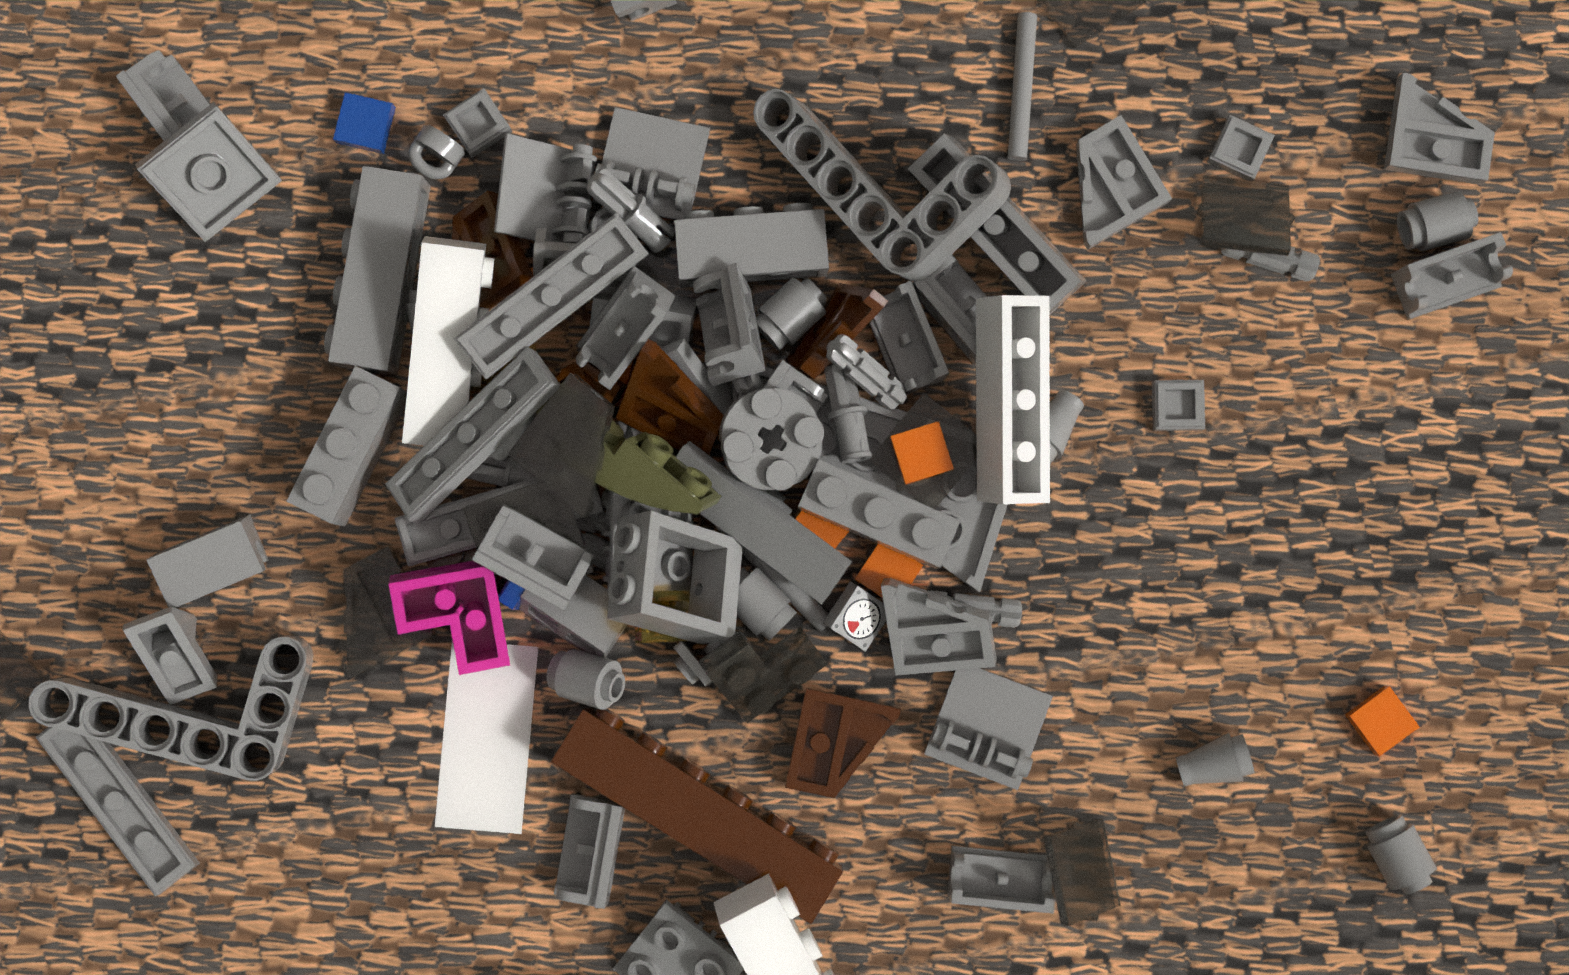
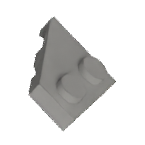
[1384,73,1495,185]
[1076,115,1172,250]
[881,578,997,675]

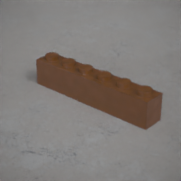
[551,708,844,924]

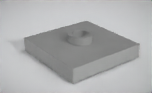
[135,102,282,242]

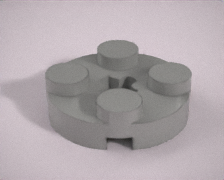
[719,388,824,490]

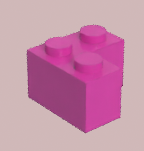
[388,560,510,675]

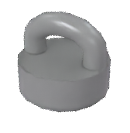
[408,125,465,179]

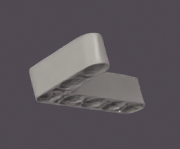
[753,89,1011,282]
[28,635,314,781]

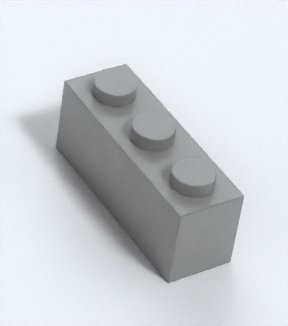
[674,203,829,288]
[286,366,407,527]
[798,459,961,569]

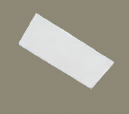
[435,640,538,834]

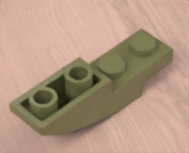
[536,383,722,514]

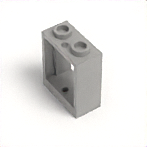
[607,511,743,644]

